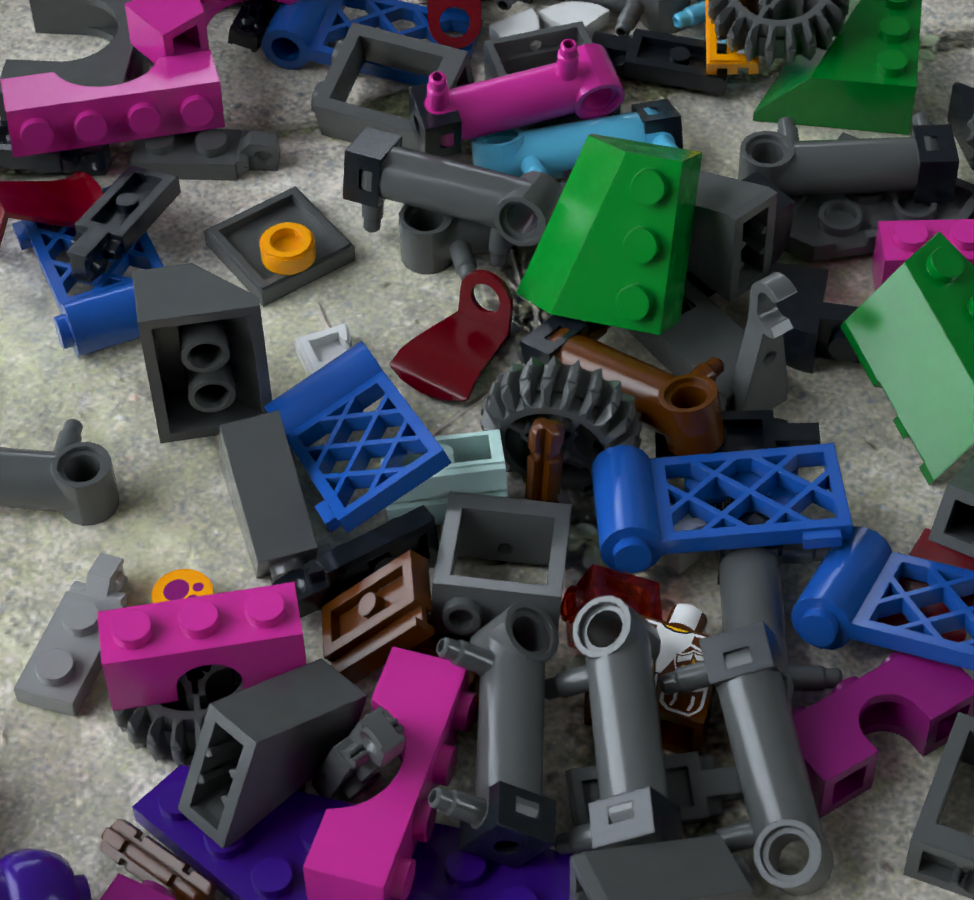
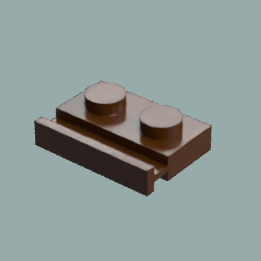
[321,549,434,684]

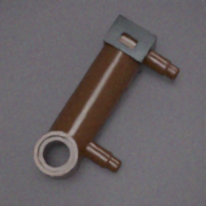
[520,315,725,456]

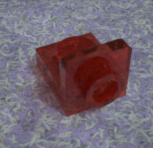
[560,564,663,649]

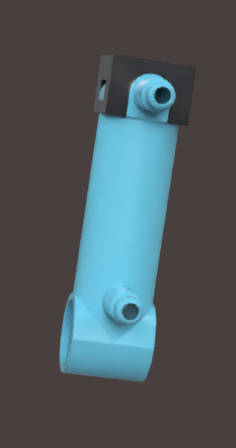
[471,99,683,179]

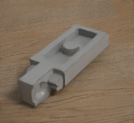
[13,553,128,717]

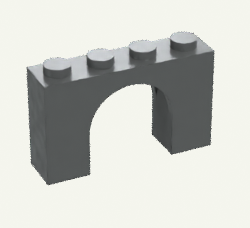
[0,0,150,121]

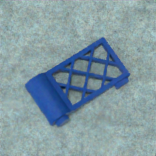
[261,0,483,86]
[12,186,164,357]
[264,341,452,533]
[591,443,853,573]
[791,526,974,671]

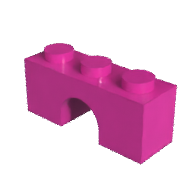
[97,582,307,711]

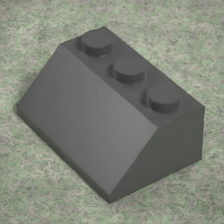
[132,263,272,443]

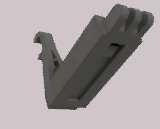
[626,272,798,411]

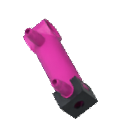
[409,39,625,157]

